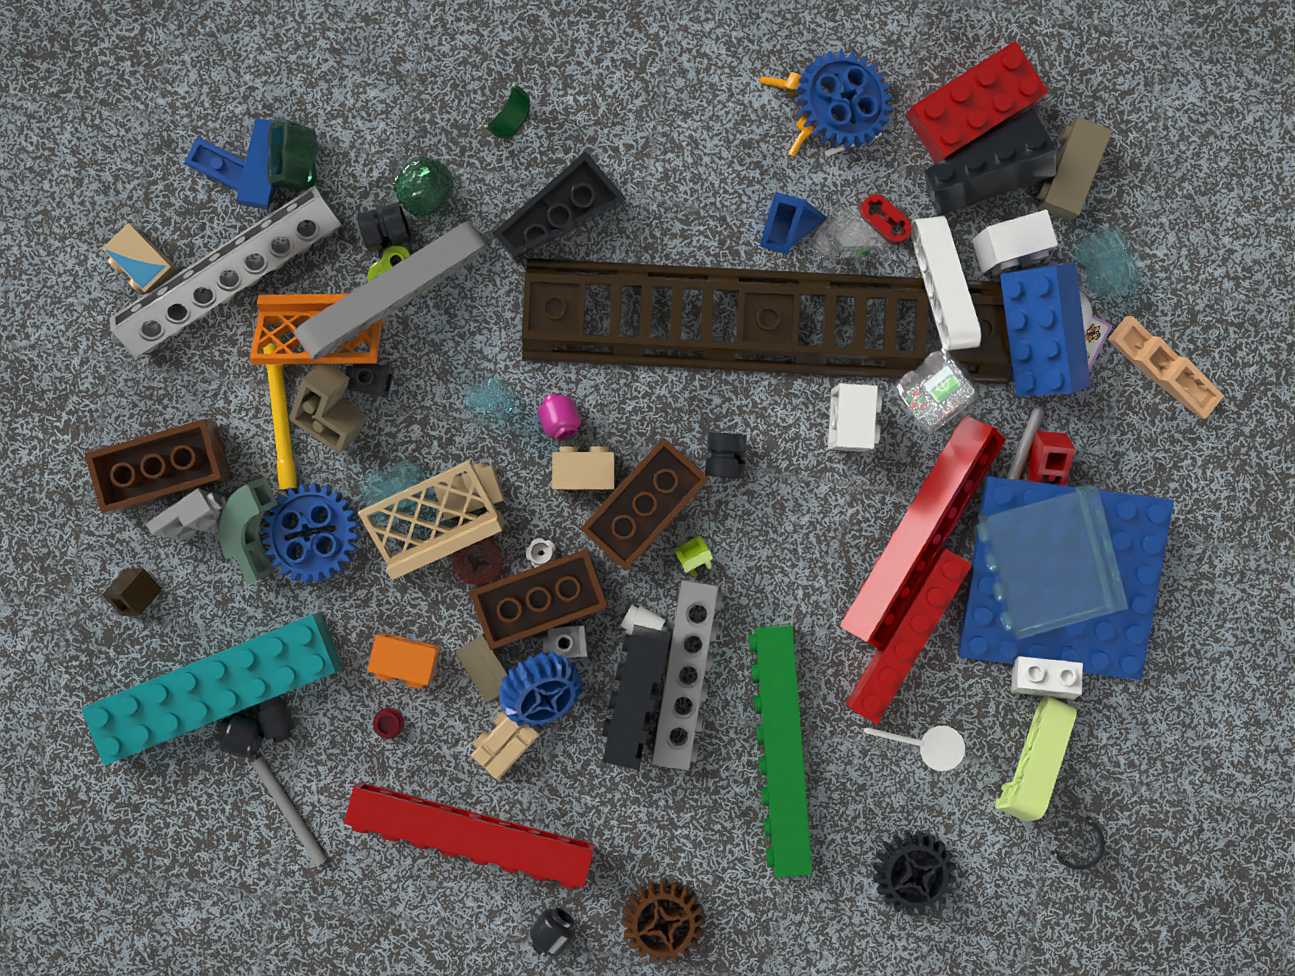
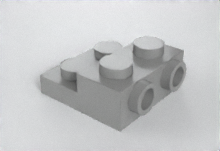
[146,489,228,540]

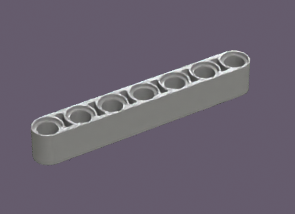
[294,221,488,360]

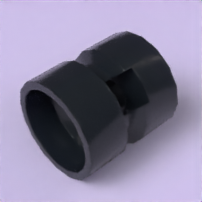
[357,202,411,252]
[705,432,747,479]

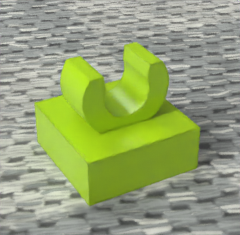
[674,535,713,577]

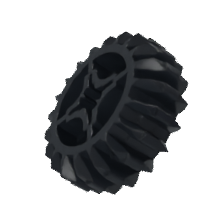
[872,830,957,916]

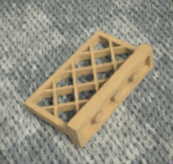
[358,460,505,580]

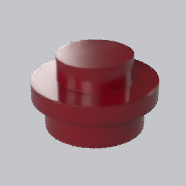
[373,708,404,739]

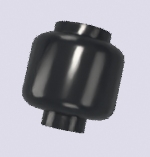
[215,713,264,758]
[529,908,575,956]

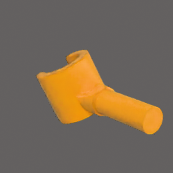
[760,72,801,96]
[788,116,814,158]

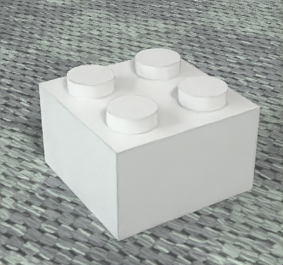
[972,209,1058,277]
[828,383,882,452]

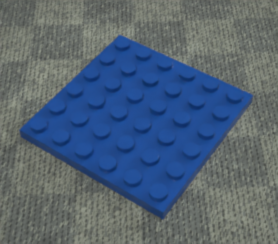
[957,476,1174,680]

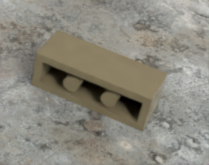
[1036,117,1112,221]

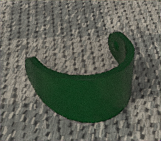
[482,82,530,139]

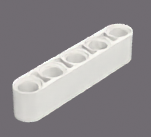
[911,216,981,351]

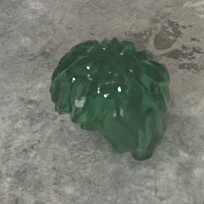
[392,156,454,218]

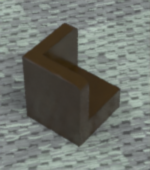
[102,568,161,616]

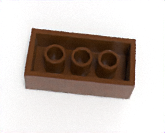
[85,419,233,514]
[580,437,709,571]
[469,548,609,650]

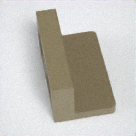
[456,634,509,702]

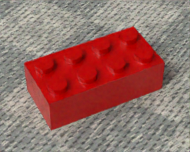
[905,40,1049,164]

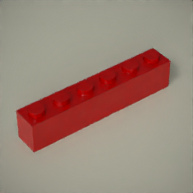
[845,548,972,725]

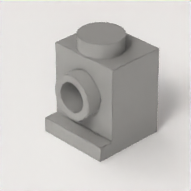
[543,623,589,658]

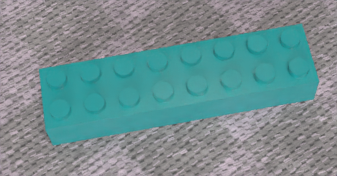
[81,612,343,766]

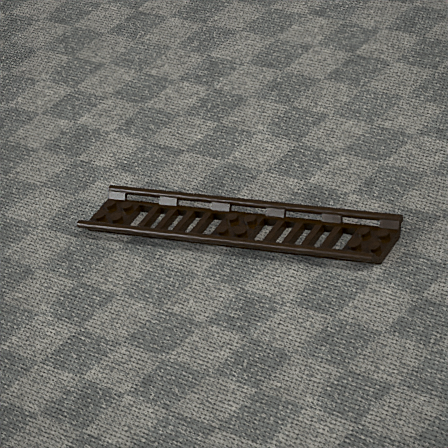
[522,258,1012,384]

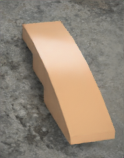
[1107,316,1224,419]

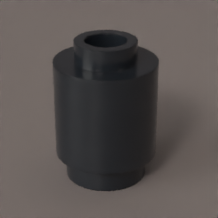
[256,695,296,743]

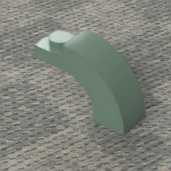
[219,477,278,584]

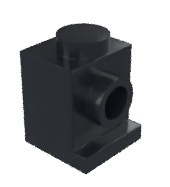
[345,363,394,399]

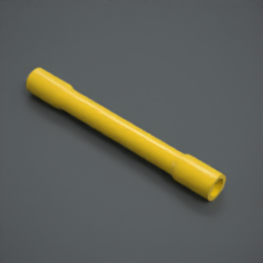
[263,337,298,490]

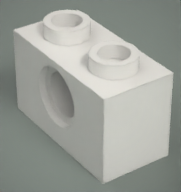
[1011,656,1083,700]

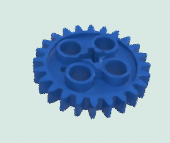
[795,50,893,150]
[261,483,362,583]

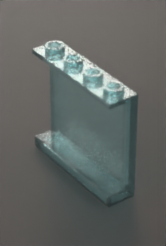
[976,484,1128,639]

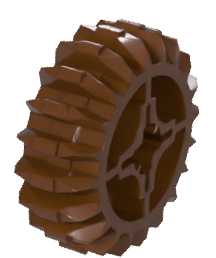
[622,878,705,965]

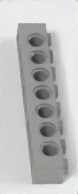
[110,185,341,358]

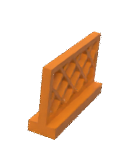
[250,294,386,365]

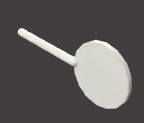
[864,726,965,771]

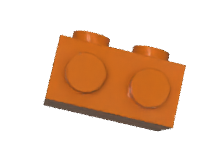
[367,632,441,689]

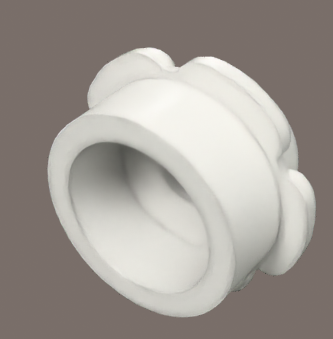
[526,538,556,567]

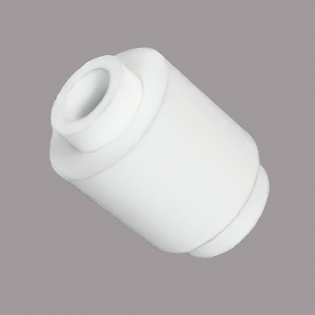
[620,605,668,634]

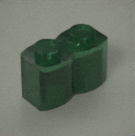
[267,119,318,192]

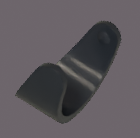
[1050,816,1105,870]

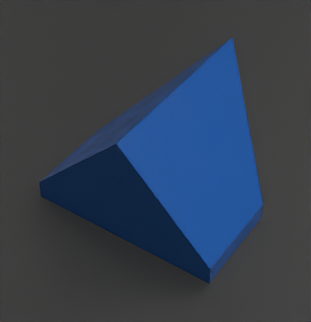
[760,192,828,254]

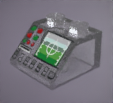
[810,202,889,262]
[897,348,980,436]

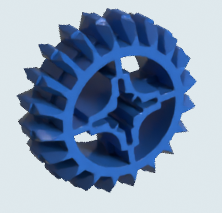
[499,652,582,728]

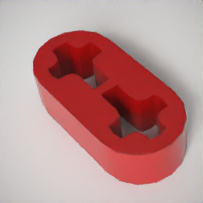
[860,194,912,244]

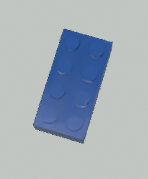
[1000,262,1091,396]

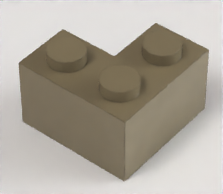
[289,364,367,454]

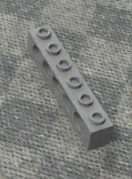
[652,579,723,770]

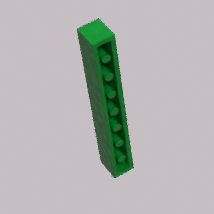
[748,624,813,878]

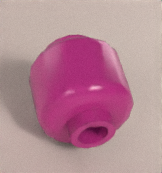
[537,393,581,441]

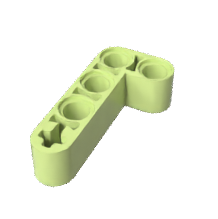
[995,696,1077,822]

